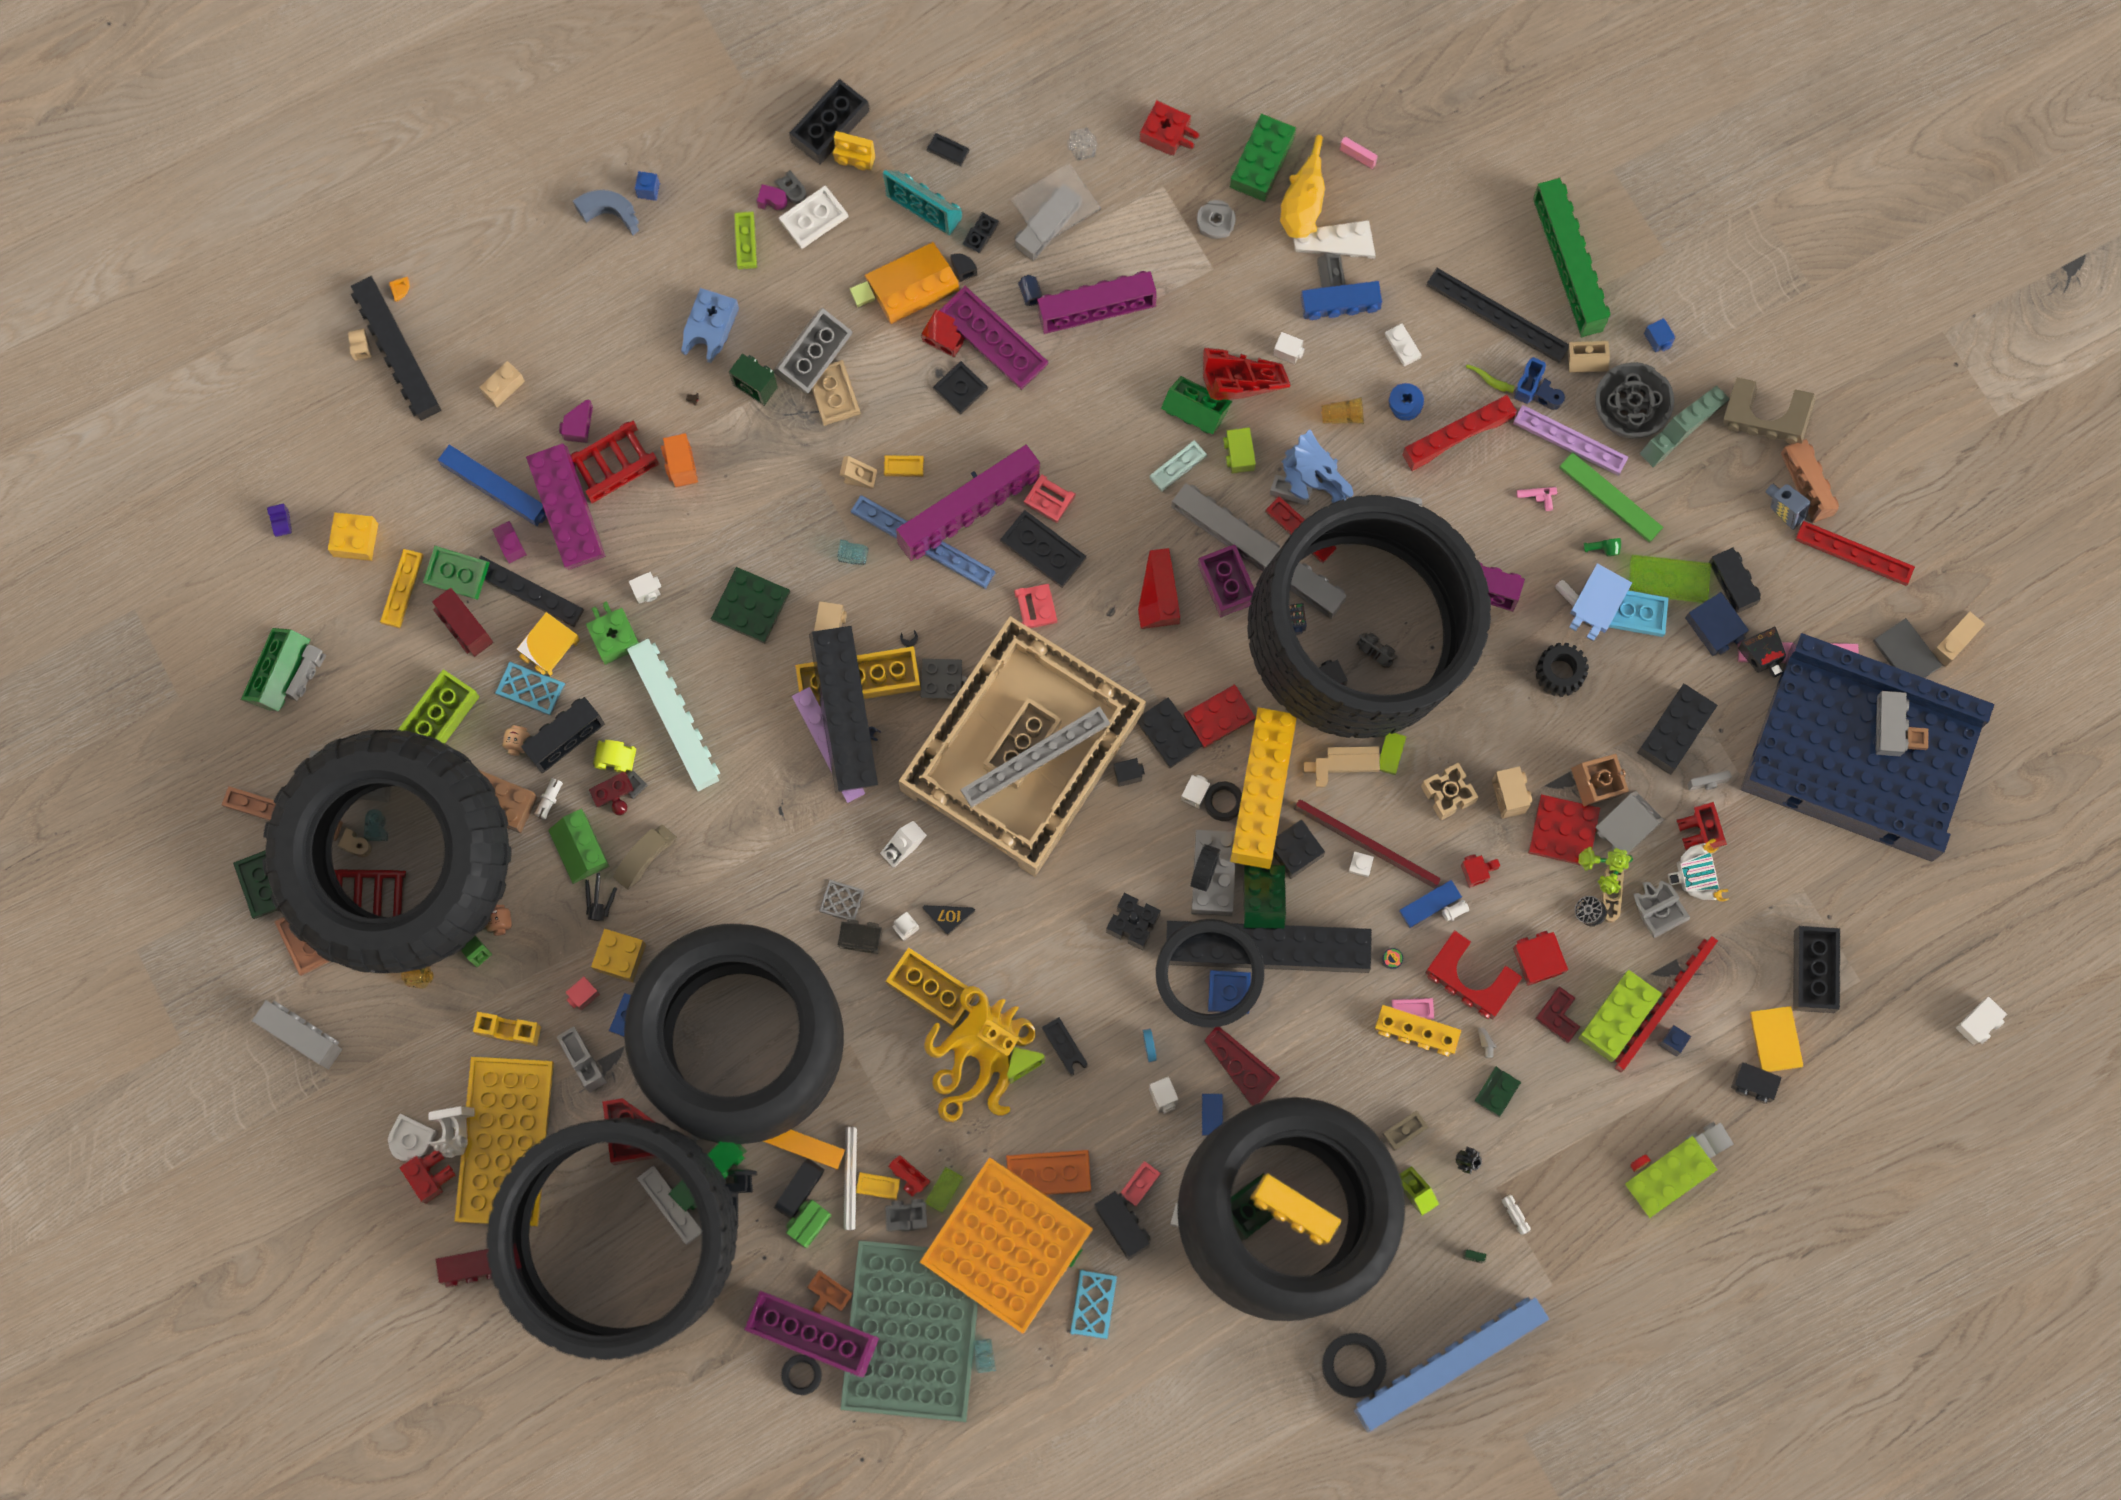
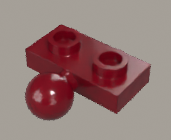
[589,772,634,816]

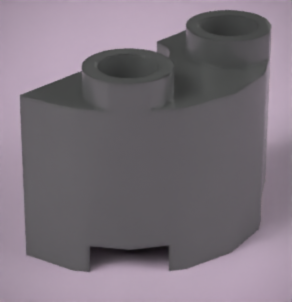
[885,1199,927,1232]

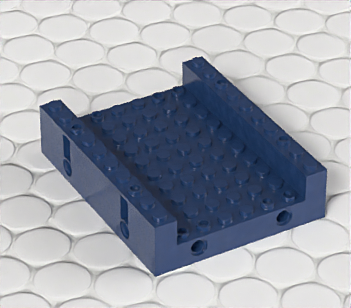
[1740,633,1995,862]

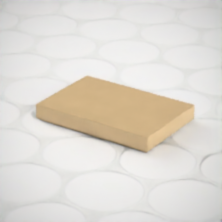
[812,360,861,426]

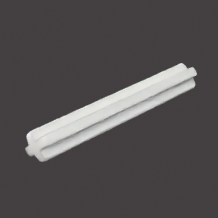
[844,1127,857,1230]

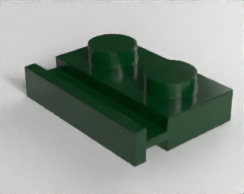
[1474,1066,1521,1118]

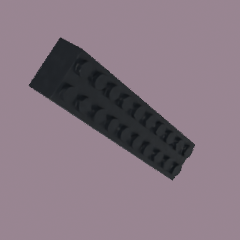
[1166,920,1372,973]

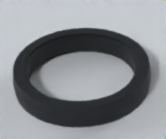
[1156,919,1264,1028]

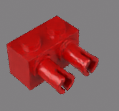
[1676,802,1727,851]
[399,1151,456,1204]

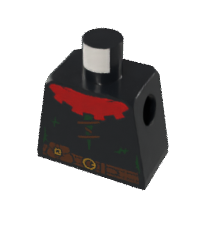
[1738,626,1786,678]

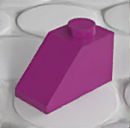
[559,399,593,443]
[492,521,527,564]

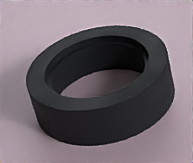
[1322,1333,1387,1398]

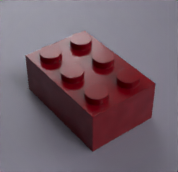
[432,587,494,657]

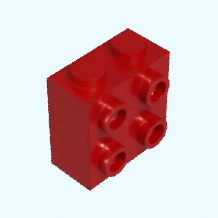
[1513,931,1568,986]

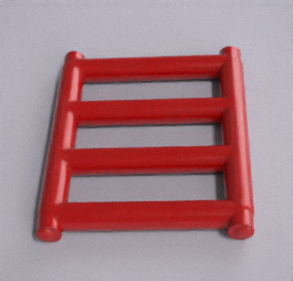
[334,869,406,916]

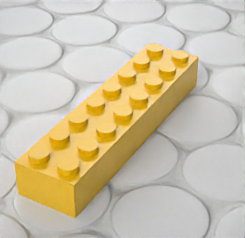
[1230,707,1297,869]

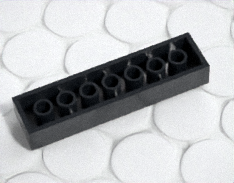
[809,626,878,793]

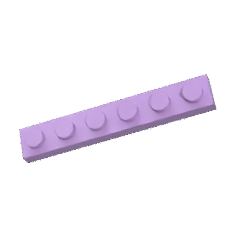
[1513,405,1628,476]
[792,687,865,803]

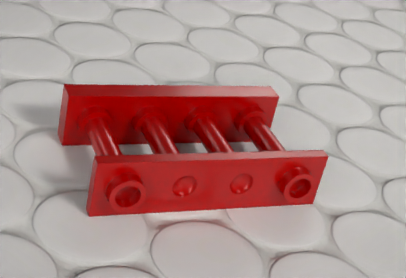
[570,420,660,503]

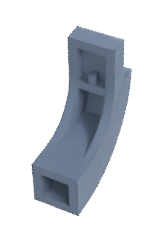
[573,190,639,235]

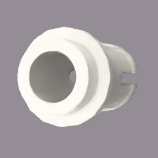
[1442,900,1469,922]

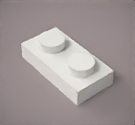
[1385,324,1422,367]

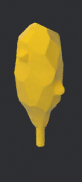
[1280,135,1325,238]

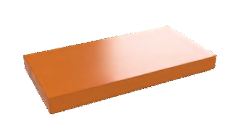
[1006,1150,1091,1195]

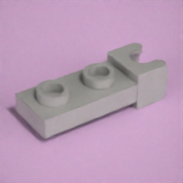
[285,644,326,701]

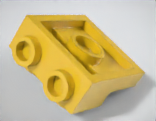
[833,131,875,170]

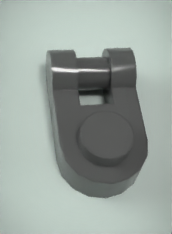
[774,170,806,204]

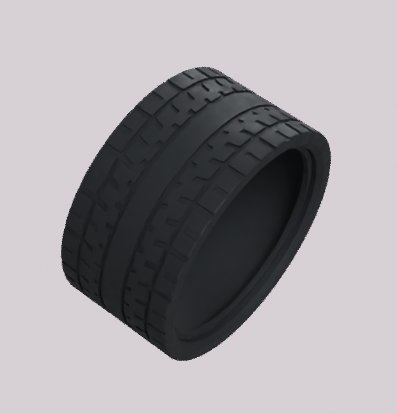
[1247,495,1491,739]
[487,1118,737,1360]

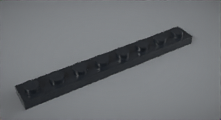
[1426,268,1569,364]

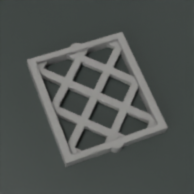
[819,880,864,922]

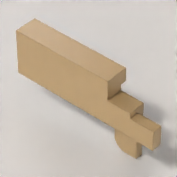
[1304,746,1380,787]

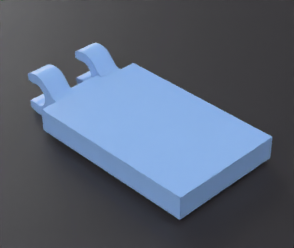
[1569,563,1632,641]

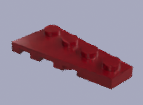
[1204,1027,1281,1106]

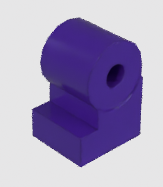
[267,503,292,537]

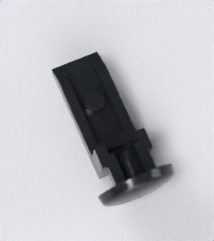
[725,1169,758,1229]

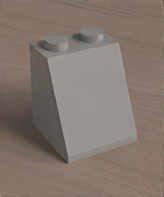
[1596,791,1664,854]

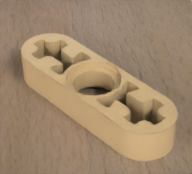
[1602,865,1624,923]

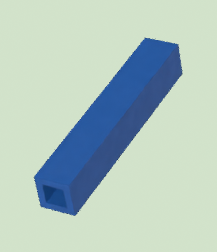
[438,444,547,527]

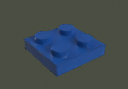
[1208,970,1251,1014]

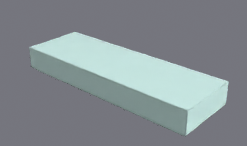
[1149,440,1207,492]

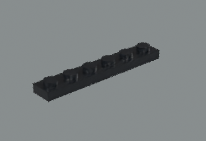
[479,556,584,627]

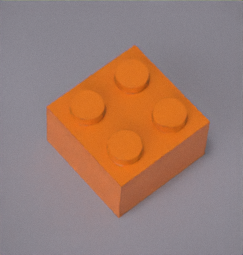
[661,433,698,487]

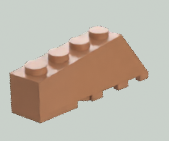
[1781,439,1839,523]

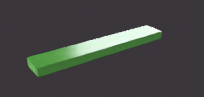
[1559,452,1663,543]

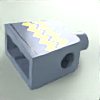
[1766,483,1811,530]

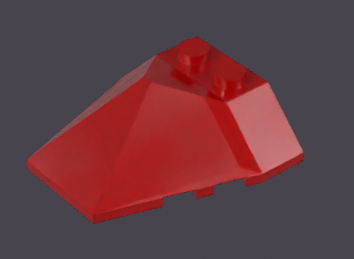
[1203,348,1291,400]

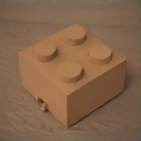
[1571,754,1629,806]

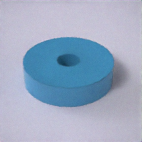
[1142,1028,1157,1062]

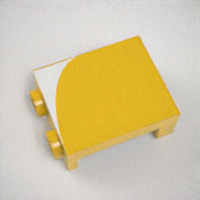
[517,612,580,677]

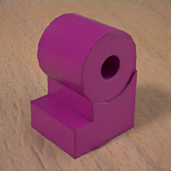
[756,184,788,211]

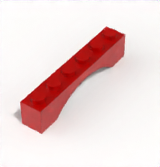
[1402,395,1517,471]

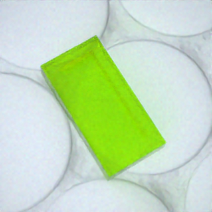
[925,1167,964,1214]

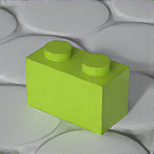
[1223,427,1256,474]

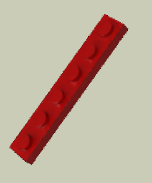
[1795,521,1915,586]

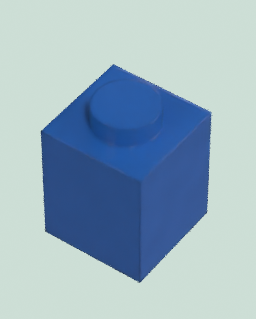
[635,171,660,201]
[1644,318,1676,353]

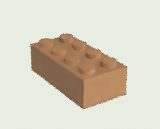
[479,770,538,833]

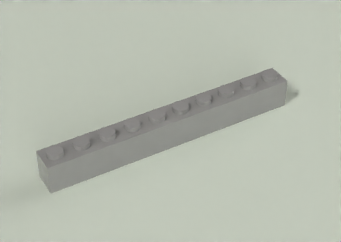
[1171,483,1347,619]

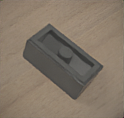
[1317,253,1345,288]

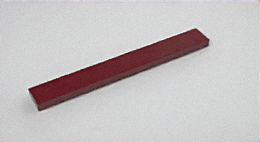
[1294,799,1441,889]

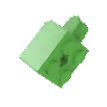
[586,601,639,665]

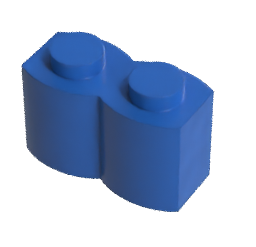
[1514,357,1546,404]

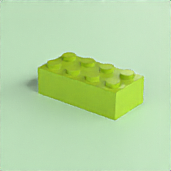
[398,669,480,743]
[1578,969,1662,1063]

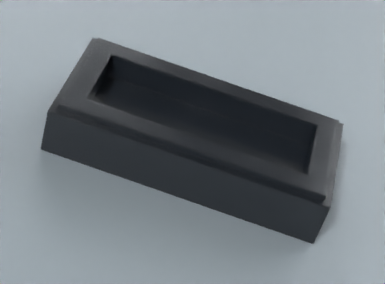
[927,133,970,167]

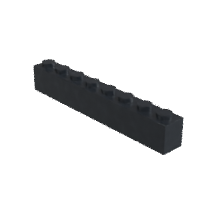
[351,276,442,421]

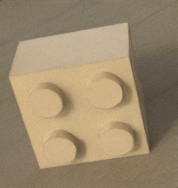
[1492,766,1532,819]

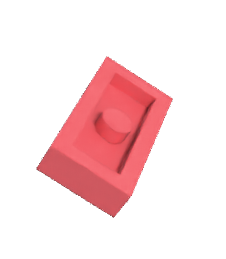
[1121,1161,1161,1207]

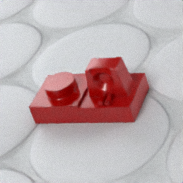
[888,1155,931,1197]

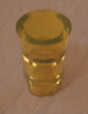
[1321,397,1364,424]

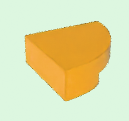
[389,277,409,302]

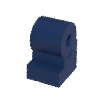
[1532,378,1565,410]

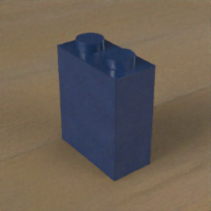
[1685,592,1749,656]

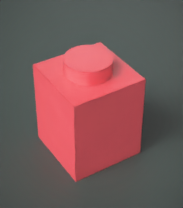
[565,977,600,1010]

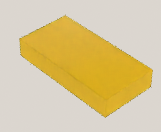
[884,455,924,477]
[856,1172,900,1200]

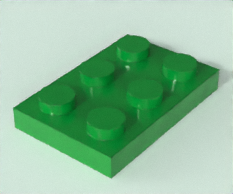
[423,546,490,600]

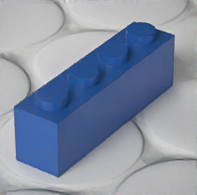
[1301,281,1382,320]

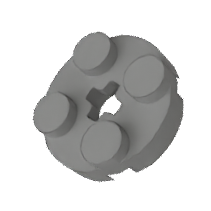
[1197,200,1236,239]

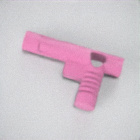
[1517,487,1557,511]

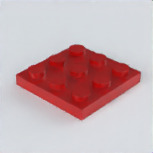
[1528,794,1600,865]

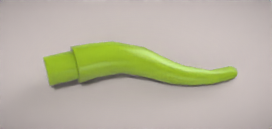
[1466,365,1515,393]

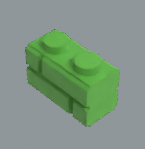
[786,1199,832,1249]

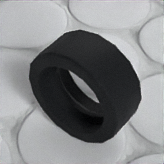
[1205,781,1242,821]
[781,1355,822,1395]

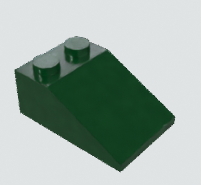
[1231,1173,1274,1242]

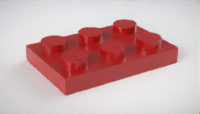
[1183,684,1256,748]

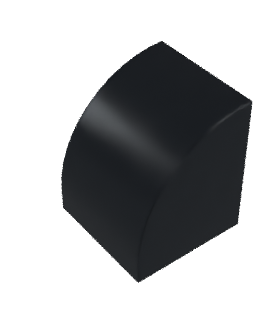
[950,253,978,282]

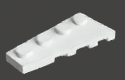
[1293,220,1375,259]

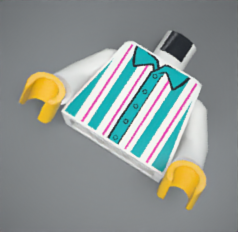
[1668,839,1729,902]

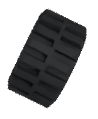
[1535,642,1589,697]

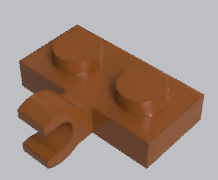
[807,1270,853,1314]

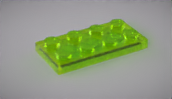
[1628,555,1711,603]

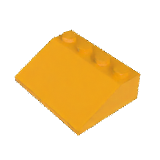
[865,242,959,324]

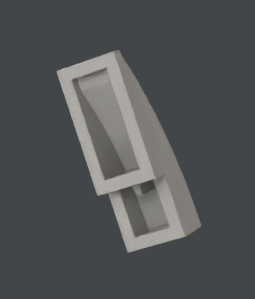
[557,1026,607,1093]

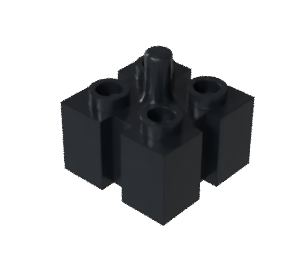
[1106,893,1161,951]

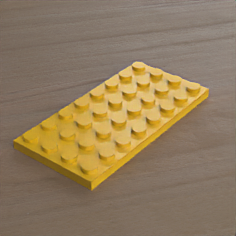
[454,1057,554,1227]

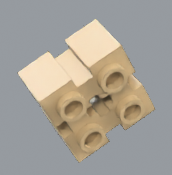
[1421,762,1478,821]

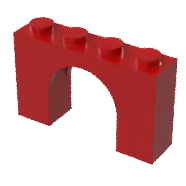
[1425,930,1523,1020]

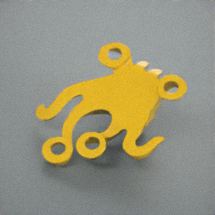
[924,986,1035,1122]

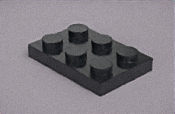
[1137,697,1202,768]

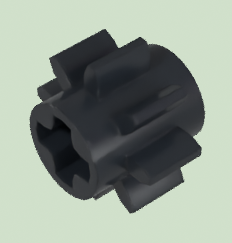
[1456,1147,1482,1174]

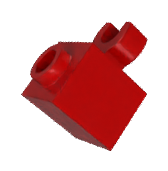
[1461,854,1500,888]

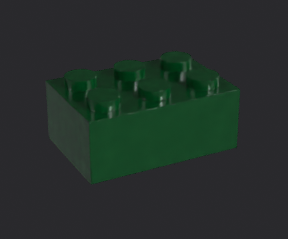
[1243,865,1286,928]

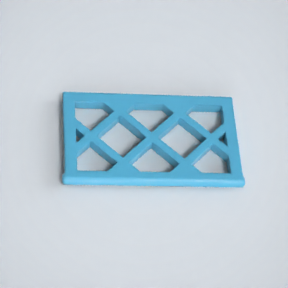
[495,662,565,715]
[1070,1270,1117,1339]

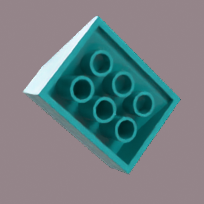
[883,170,962,236]

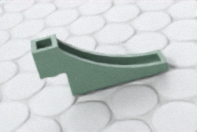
[1640,385,1730,467]

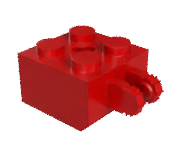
[1140,100,1200,156]

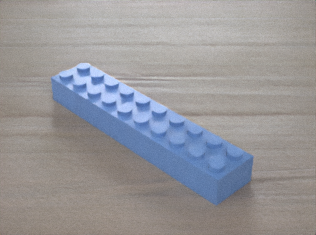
[1354,1297,1549,1432]

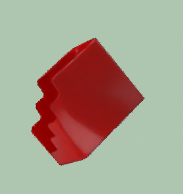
[921,309,965,358]

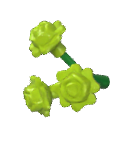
[1578,847,1633,895]

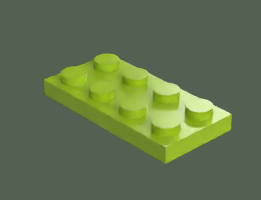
[1625,1136,1718,1218]

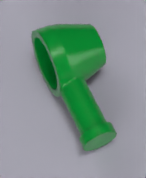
[1584,538,1621,557]

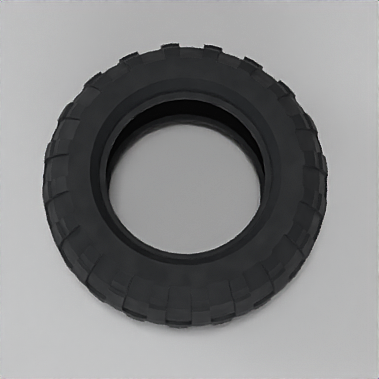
[262,730,512,974]

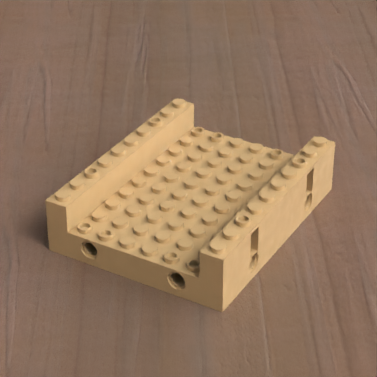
[899,616,1146,877]

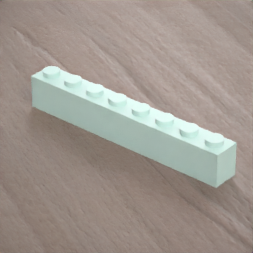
[627,639,720,791]

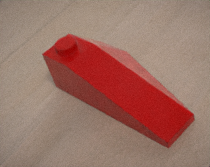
[1138,548,1180,629]

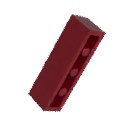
[436,1243,522,1288]

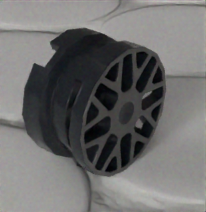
[1575,896,1607,927]

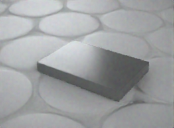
[1873,618,1942,678]

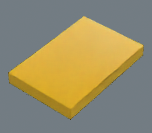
[1750,1006,1804,1072]

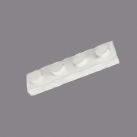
[637,1165,702,1245]

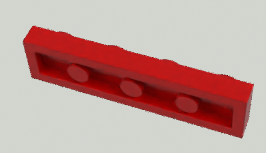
[1265,496,1337,563]

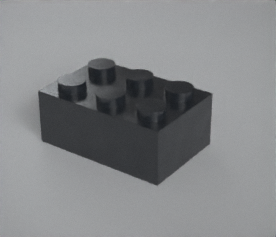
[1094,1191,1151,1261]

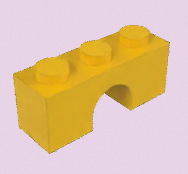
[473,1012,542,1046]

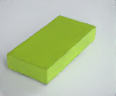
[1380,733,1407,775]

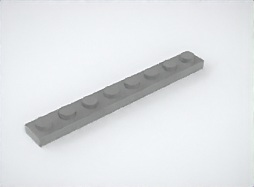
[960,706,1110,808]

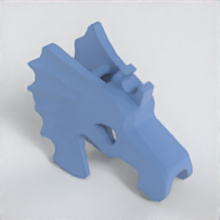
[1282,429,1354,503]

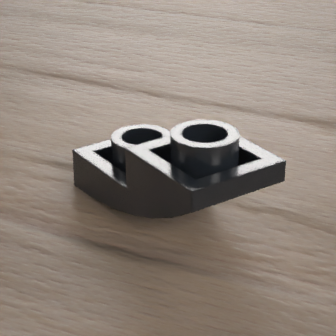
[963,212,1000,254]

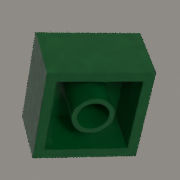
[729,353,778,406]

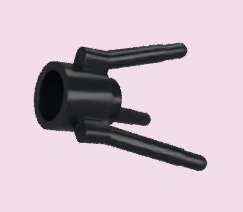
[585,873,617,921]

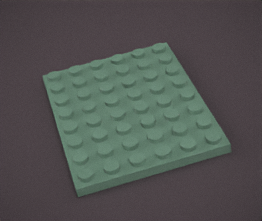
[840,1241,978,1422]

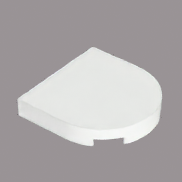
[388,1114,437,1162]

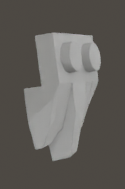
[1633,881,1690,938]

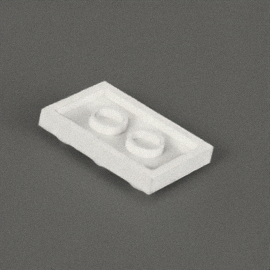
[779,185,848,249]

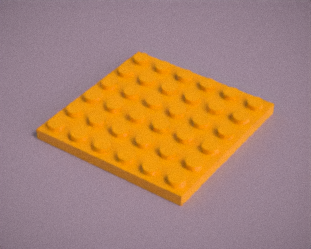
[920,1157,1094,1334]

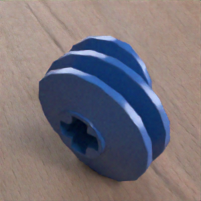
[1389,383,1424,421]

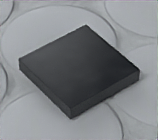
[933,361,988,415]

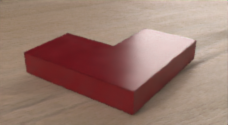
[1535,986,1581,1044]

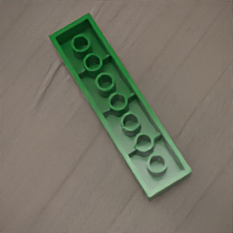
[1533,178,1610,338]

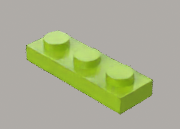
[734,211,757,270]

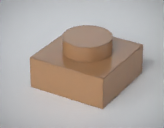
[1906,727,1929,750]

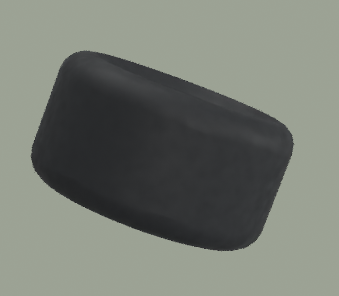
[624,924,844,1144]
[1177,1097,1405,1321]

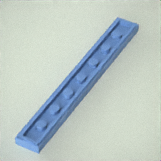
[851,495,996,589]

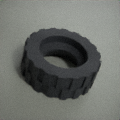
[1190,844,1220,892]

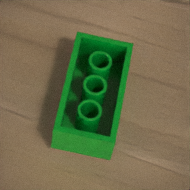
[1230,113,1296,202]

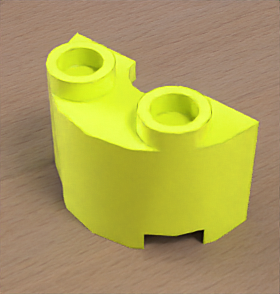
[593,740,636,773]

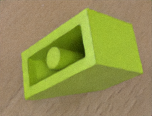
[1399,1166,1439,1215]

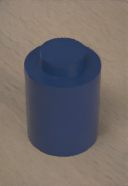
[1018,275,1043,306]

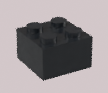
[1273,819,1325,879]

